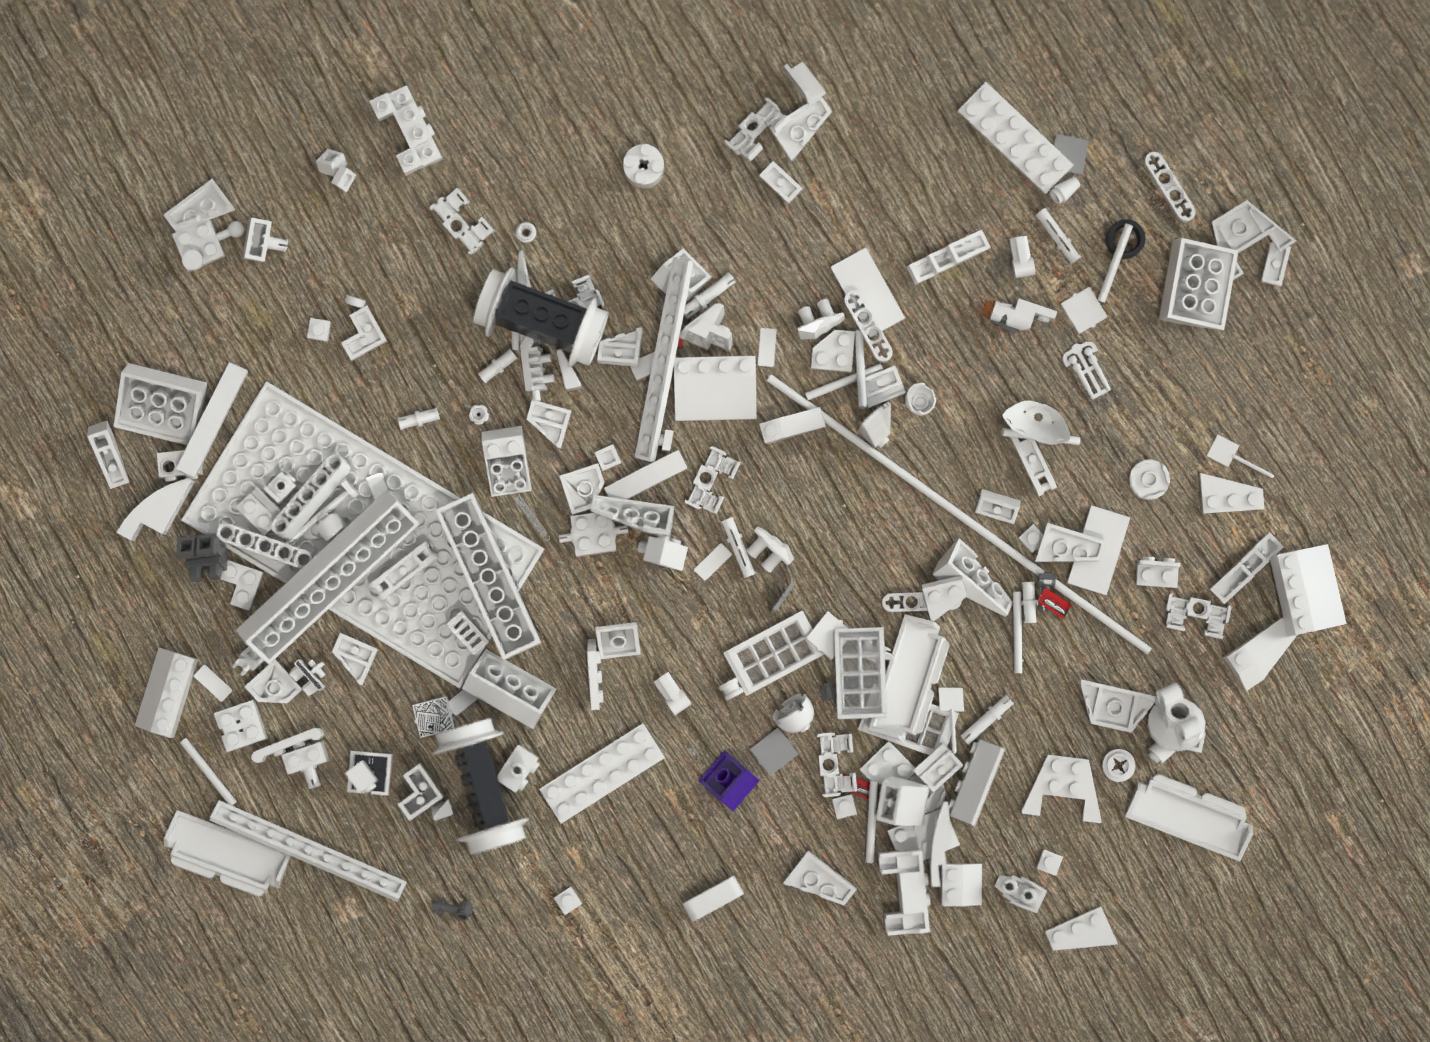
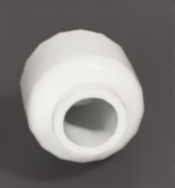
[316,513,347,543]

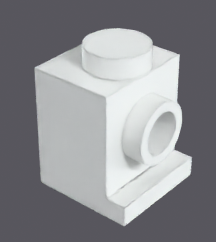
[263,472,297,504]

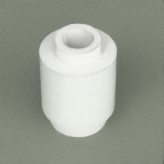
[1148,742,1176,764]

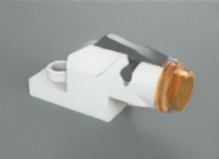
[982,299,1057,334]

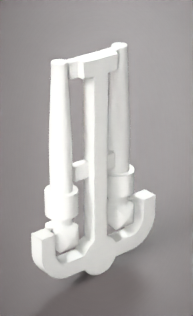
[1063,342,1111,400]

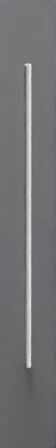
[767,374,1152,654]

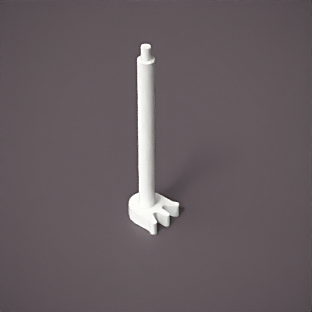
[285,479,359,545]

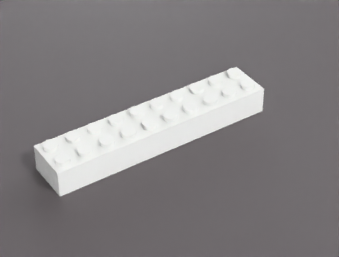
[236,490,419,664]

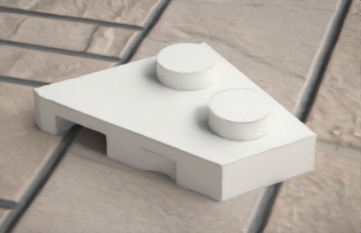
[527,400,572,449]
[922,575,967,621]
[332,633,378,685]

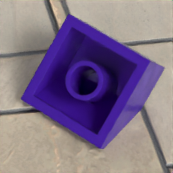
[698,750,760,811]

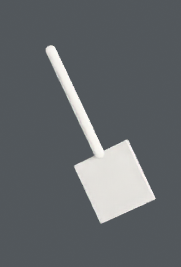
[1207,434,1274,478]
[938,688,964,754]

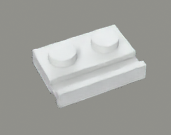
[865,366,906,408]
[236,486,281,536]
[913,743,963,793]

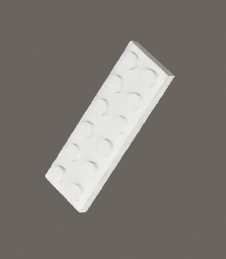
[958,82,1074,195]
[539,723,665,824]

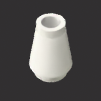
[1050,177,1080,204]

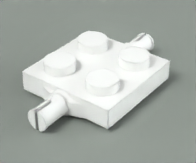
[559,513,628,557]

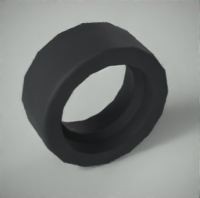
[1106,219,1146,259]

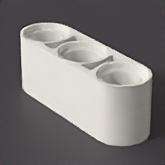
[682,876,744,922]

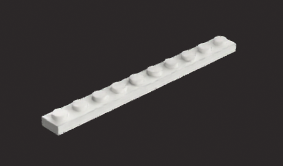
[635,257,694,462]
[210,800,407,902]

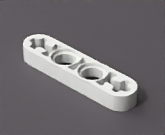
[1144,152,1195,223]
[844,290,893,362]
[882,592,962,612]

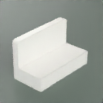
[784,62,826,105]

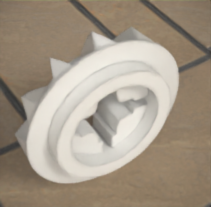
[1102,749,1135,782]

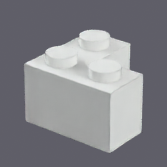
[398,763,445,821]

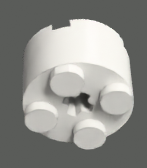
[623,144,664,188]

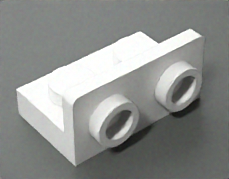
[1136,557,1181,588]

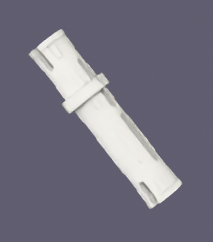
[1035,208,1081,264]
[684,272,736,319]
[721,517,756,578]
[960,694,1014,745]

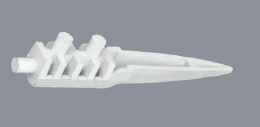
[517,250,555,401]

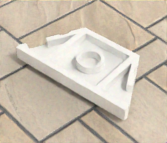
[1080,679,1157,733]

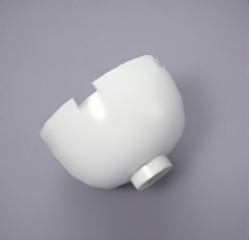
[772,694,814,733]

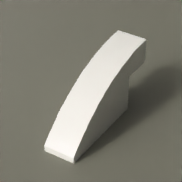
[116,478,195,541]

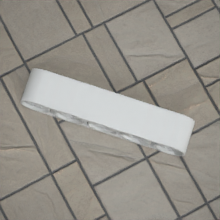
[271,454,350,540]
[217,523,314,569]

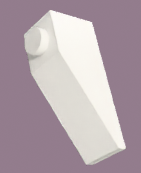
[759,407,826,444]
[87,421,130,489]

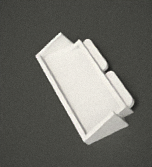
[868,614,949,743]
[1125,774,1253,861]
[164,810,291,896]

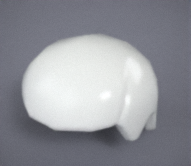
[905,383,936,416]

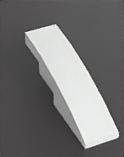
[907,230,991,285]
[604,450,687,500]
[1210,532,1284,604]
[929,801,952,887]

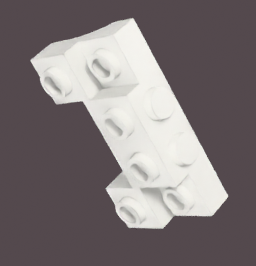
[369,85,443,175]
[878,849,930,936]

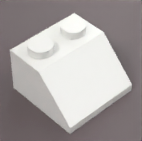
[651,249,711,302]
[940,863,982,906]

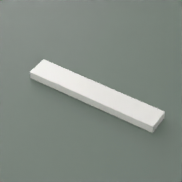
[176,362,248,479]

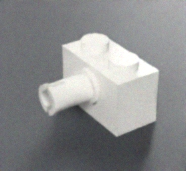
[242,218,288,262]
[638,535,688,571]
[281,742,330,789]
[497,745,540,793]

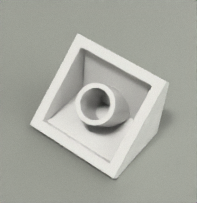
[595,622,641,659]

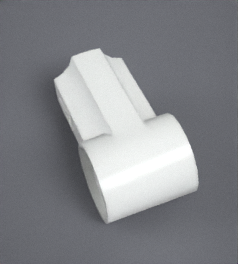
[1009,236,1035,278]
[654,672,691,715]

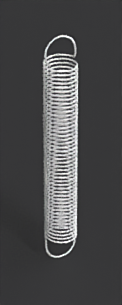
[512,491,550,541]

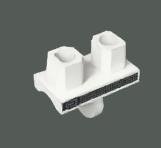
[289,659,326,696]

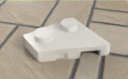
[597,327,643,367]

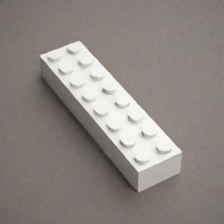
[435,493,542,660]

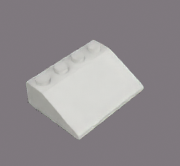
[1159,238,1238,331]
[674,356,757,421]
[113,363,207,445]
[1269,544,1346,637]

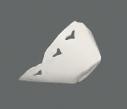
[1003,401,1070,444]

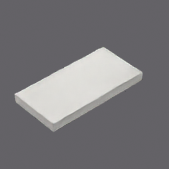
[830,248,905,338]
[1067,505,1130,595]

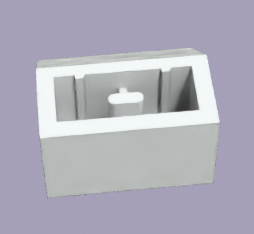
[876,776,930,826]

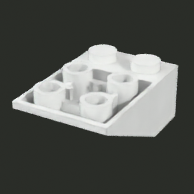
[482,426,532,497]

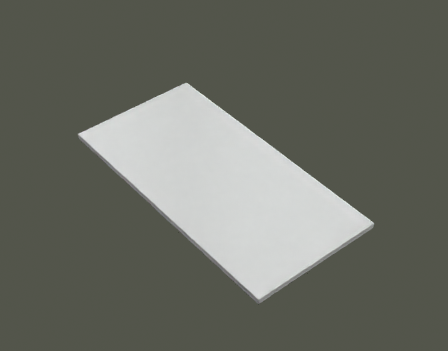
[181,381,545,689]

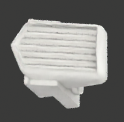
[679,303,733,351]

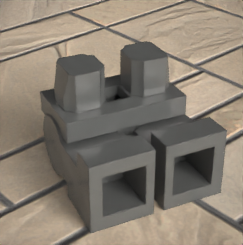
[176,533,228,582]

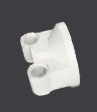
[1147,683,1205,751]

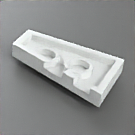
[164,179,235,232]

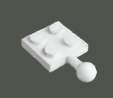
[172,219,244,272]

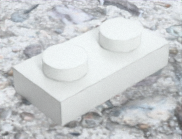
[759,161,803,204]
[1260,242,1291,287]

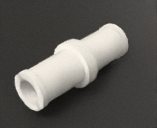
[478,349,518,383]
[398,407,440,430]
[1021,582,1037,623]

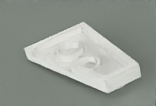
[770,97,832,162]
[1199,473,1264,514]
[1035,523,1106,562]
[587,639,603,710]
[783,850,857,905]
[1044,906,1118,951]

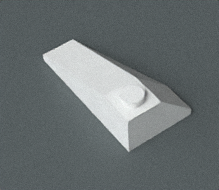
[858,402,891,448]
[590,495,674,537]
[933,538,1013,617]
[1223,617,1297,691]

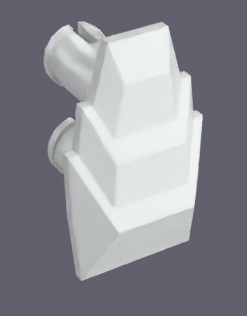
[797,299,845,340]
[747,527,794,573]
[995,875,1047,913]

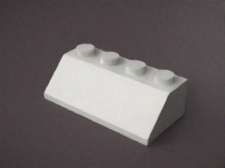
[135,648,198,738]
[462,649,556,729]
[948,739,1005,826]

